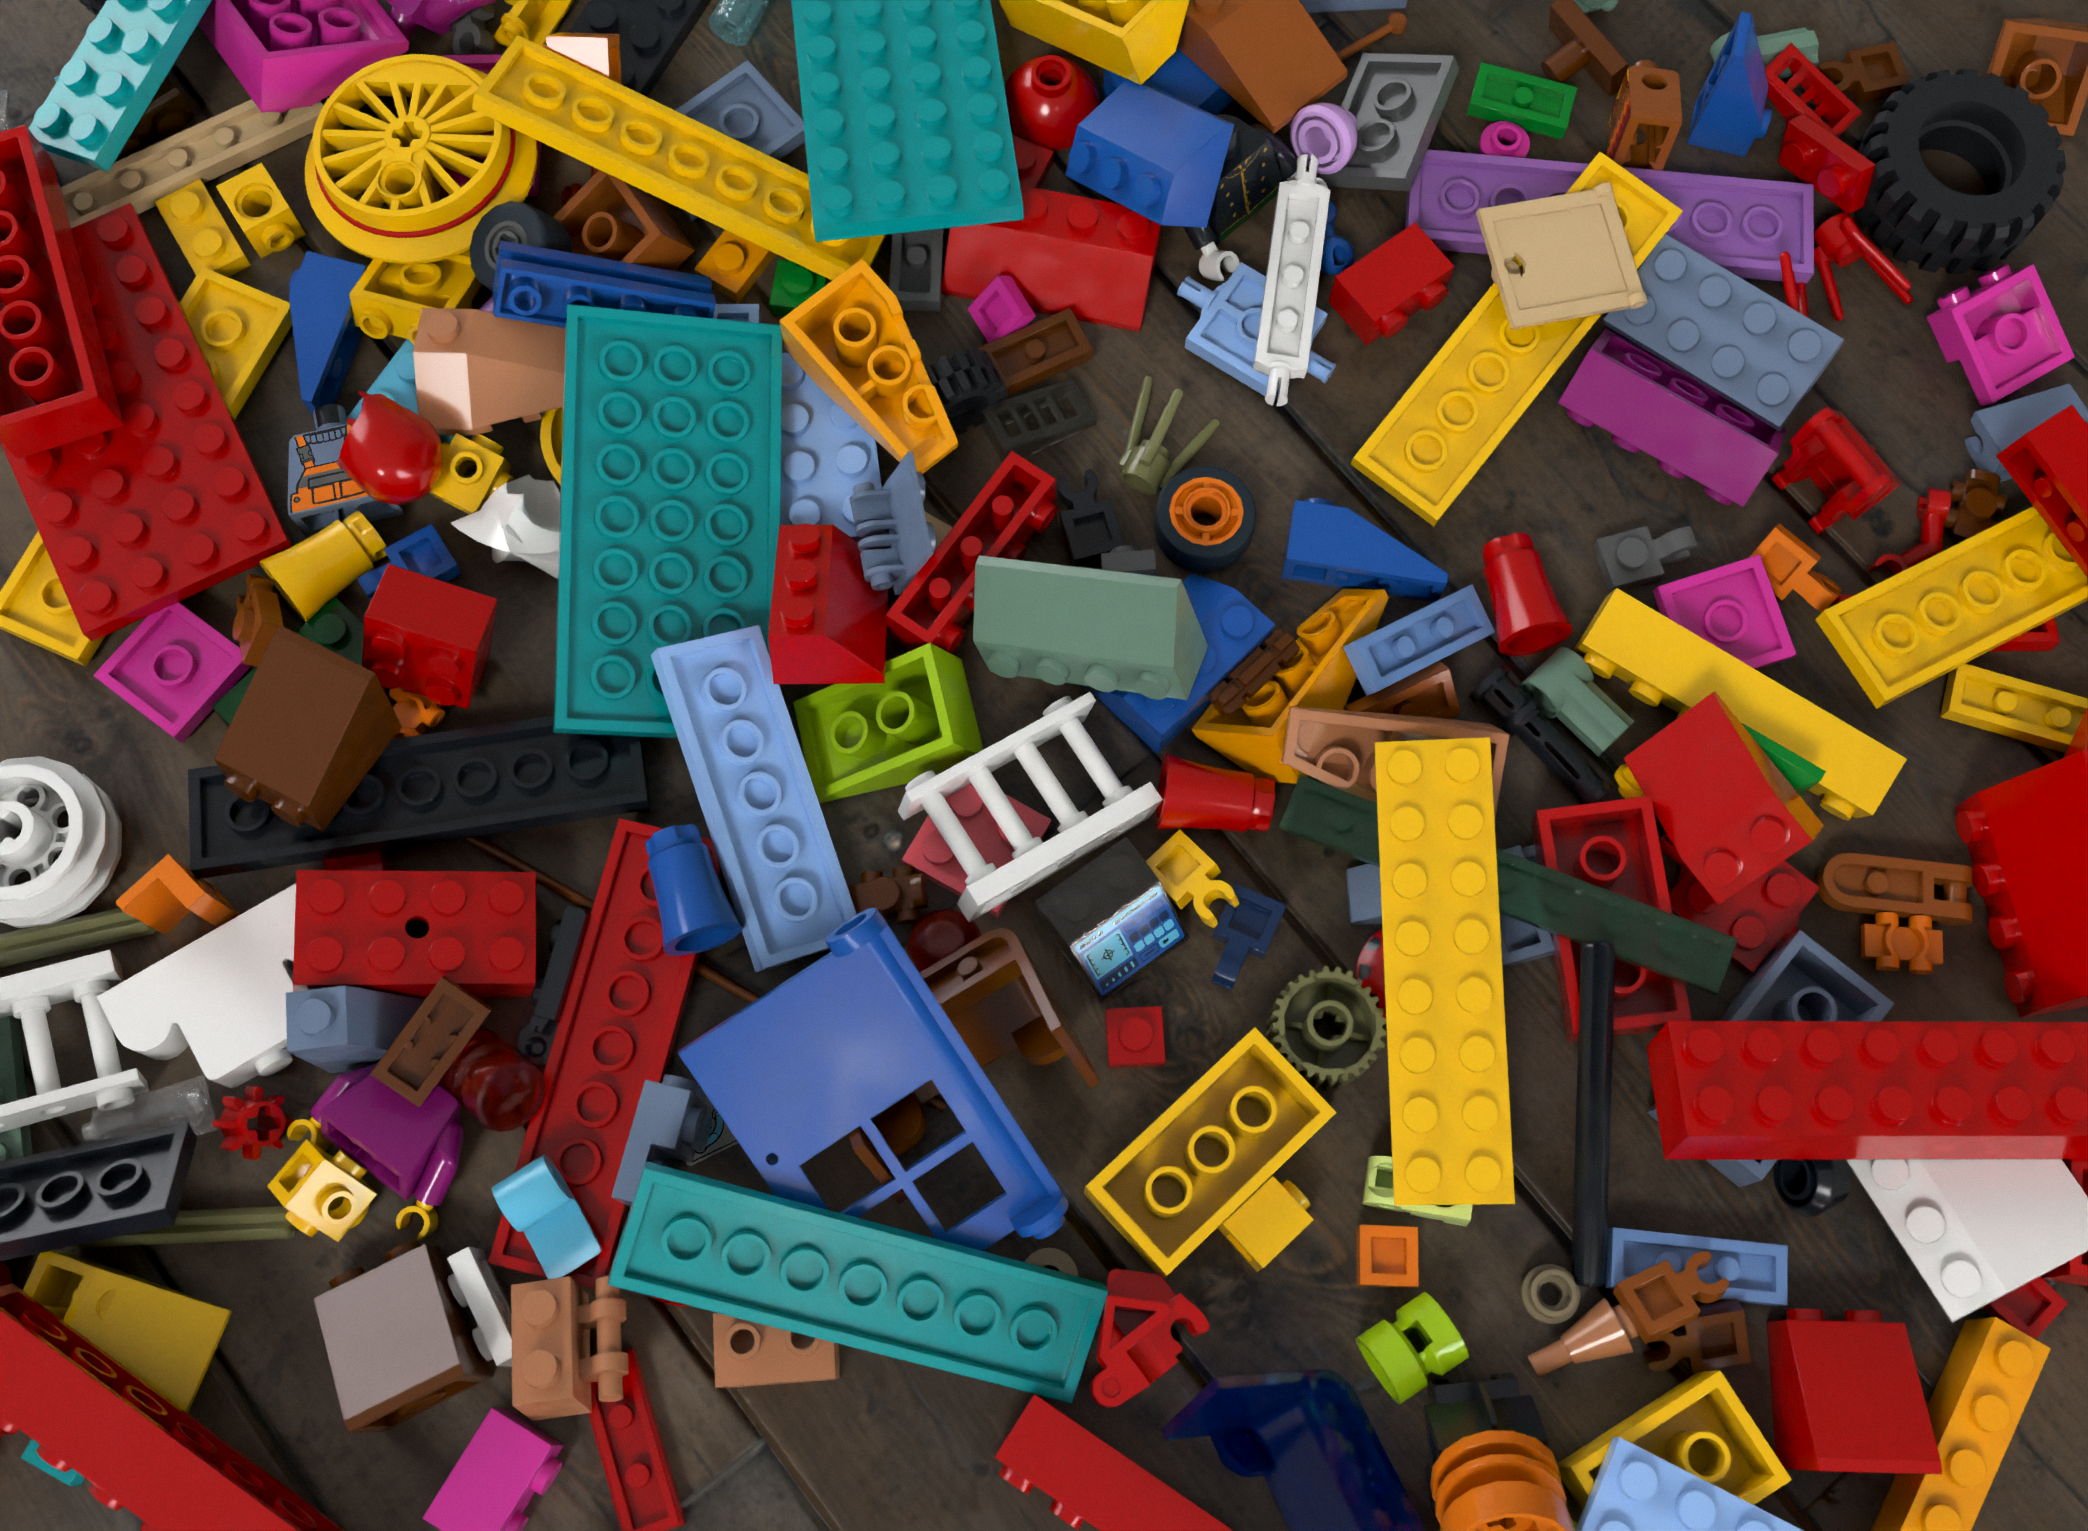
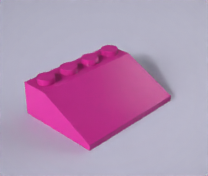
[198,0,409,113]

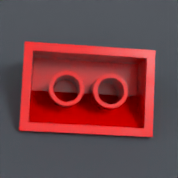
[768,524,889,684]

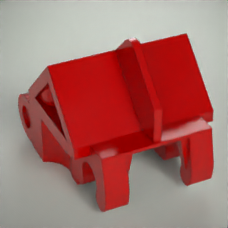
[1771,406,1903,535]
[1089,1269,1209,1408]

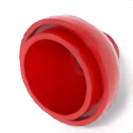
[1004,55,1100,151]

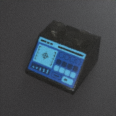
[1035,837,1190,1004]

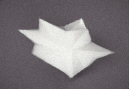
[451,474,560,579]

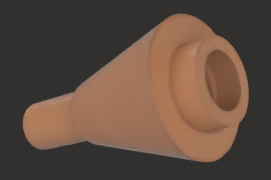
[1527,1298,1638,1378]

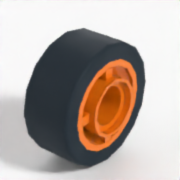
[1153,466,1257,573]

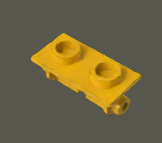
[493,0,574,47]

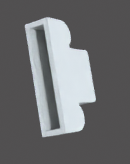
[97,883,296,1088]

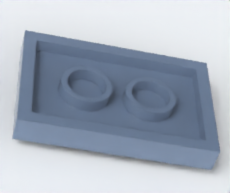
[675,60,805,222]

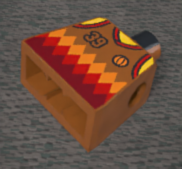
[1607,60,1682,171]

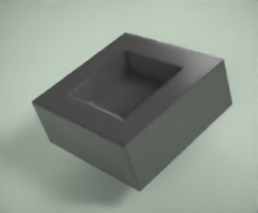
[1099,545,1157,576]

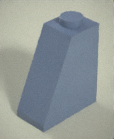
[286,985,425,1073]

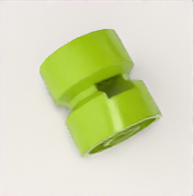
[1355,1292,1469,1404]

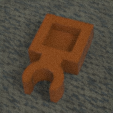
[232,573,284,667]
[1613,1251,1730,1344]

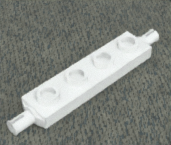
[1253,154,1330,406]

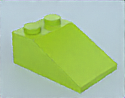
[793,643,984,803]

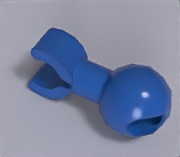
[1320,201,1355,276]

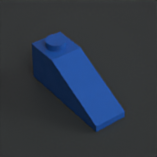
[1686,11,1772,157]
[289,251,367,415]
[1281,498,1448,602]

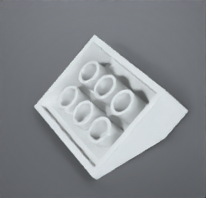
[1846,1159,2088,1323]

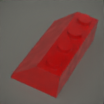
[942,185,1162,332]

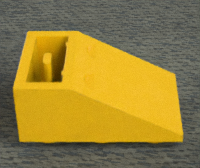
[23,1250,232,1413]

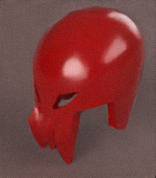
[336,391,443,505]

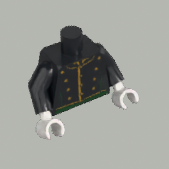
[1183,114,1328,281]

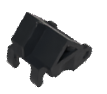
[1424,1373,1548,1521]

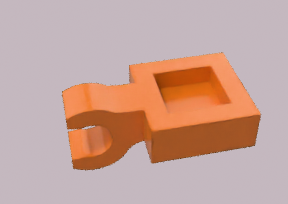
[1749,523,1842,613]

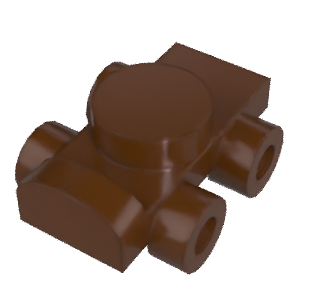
[1944,469,2007,541]
[848,865,928,925]

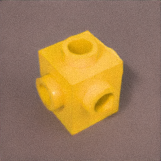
[429,433,513,515]
[267,1139,377,1242]

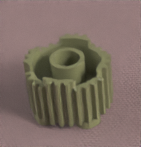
[1265,966,1387,1091]

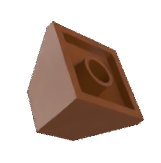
[1986,18,2088,136]

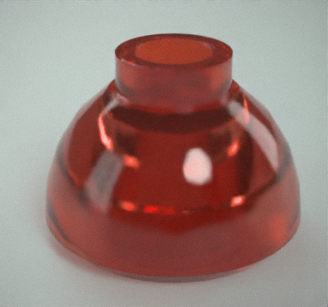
[907,909,982,973]

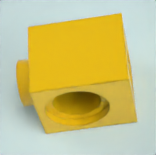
[216,162,306,258]
[1217,1176,1314,1272]

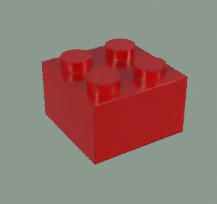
[362,564,498,710]

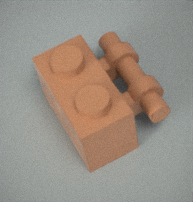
[511,1276,629,1421]

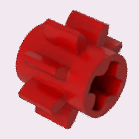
[211,1086,293,1160]

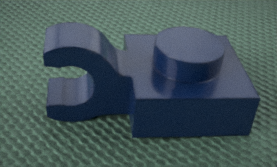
[1211,883,1287,991]

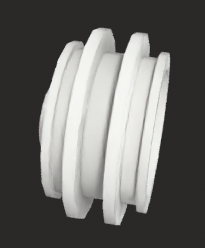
[0,756,122,928]

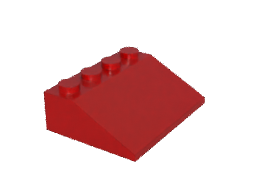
[1955,750,2088,1018]

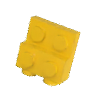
[349,250,483,345]

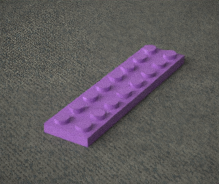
[1405,149,1814,284]

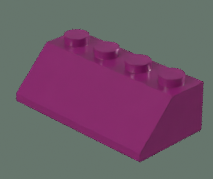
[1558,328,1787,507]

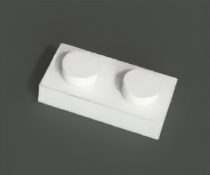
[447,1246,512,1367]

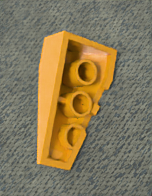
[779,259,958,474]
[1192,589,1389,785]

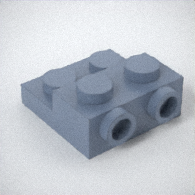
[611,1074,712,1208]

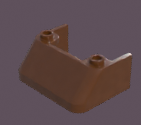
[848,928,1101,1204]

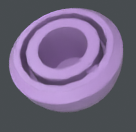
[1290,102,1358,174]

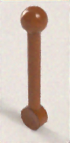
[1335,12,1407,61]

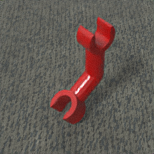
[1867,488,1951,575]

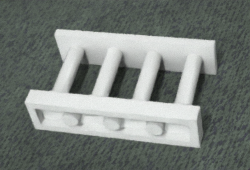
[898,692,1163,922]
[0,950,149,1133]

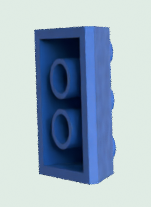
[1066,79,1235,228]
[1085,573,1275,755]

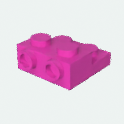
[1926,263,2075,406]

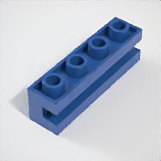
[493,240,716,328]

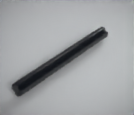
[1571,940,1616,1288]

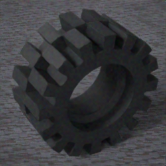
[925,348,1008,435]

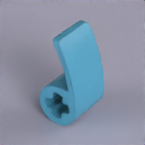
[492,1154,602,1279]

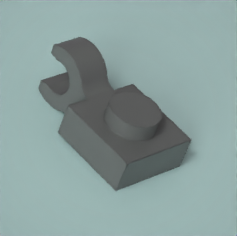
[1593,526,1698,593]

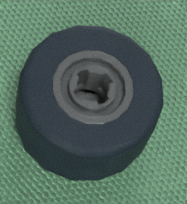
[469,201,573,292]

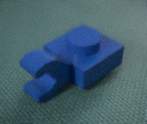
[357,523,461,602]

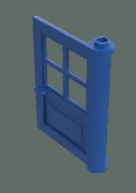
[678,907,1068,1251]

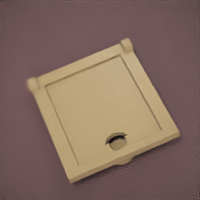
[1476,182,1648,330]

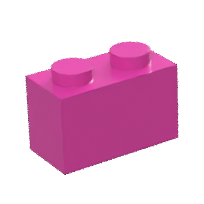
[422,1408,564,1531]

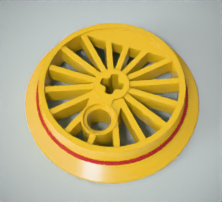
[305,54,538,264]

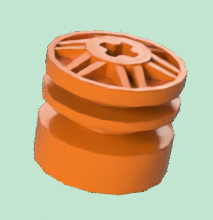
[1430,1431,1574,1531]

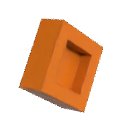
[1356,1225,1419,1288]

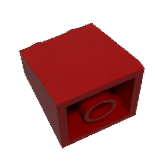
[1766,1309,1942,1475]

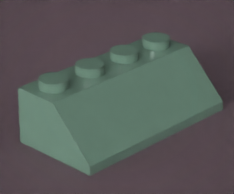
[973,555,1208,700]

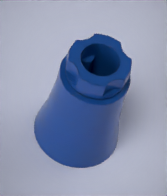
[645,824,742,956]

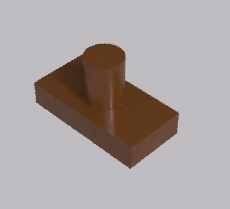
[1541,0,1628,98]
[370,975,492,1108]

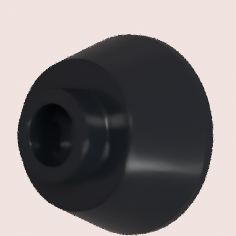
[1774,1159,1852,1217]

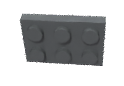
[1316,53,1459,191]

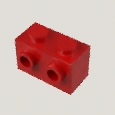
[1328,222,1455,346]

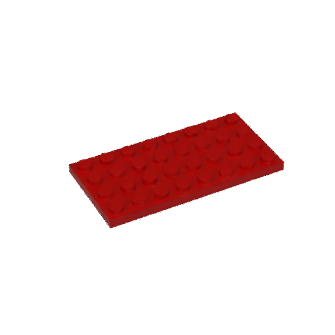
[1,203,293,642]

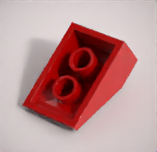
[1624,691,1824,905]

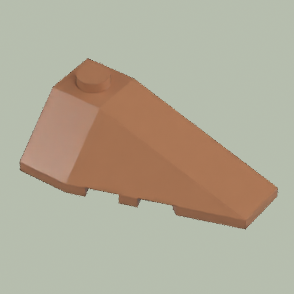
[413,308,565,435]
[1281,706,1510,819]

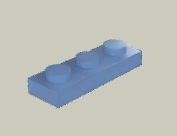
[1343,584,1495,696]
[1605,1227,1788,1306]

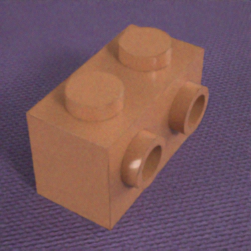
[713,1313,840,1388]

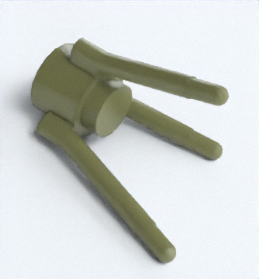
[1117,376,1220,495]

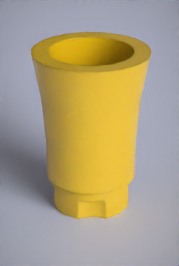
[259,510,387,623]

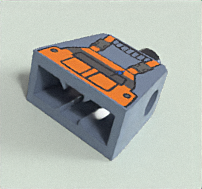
[288,404,405,536]

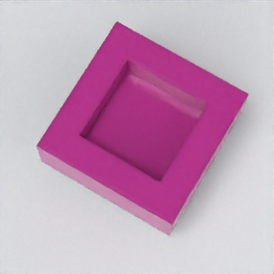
[967,275,1036,343]

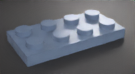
[1603,233,1844,432]

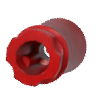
[1482,532,1573,657]
[1155,753,1275,833]

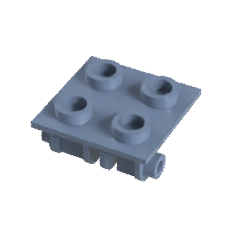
[849,452,936,595]

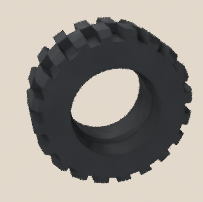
[1854,69,2066,274]

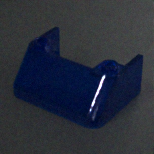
[1161,1369,1426,1531]

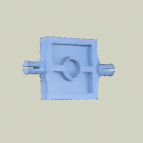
[1177,262,1336,396]

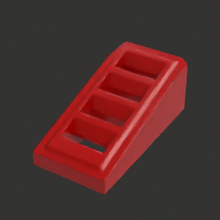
[1765,43,1862,138]

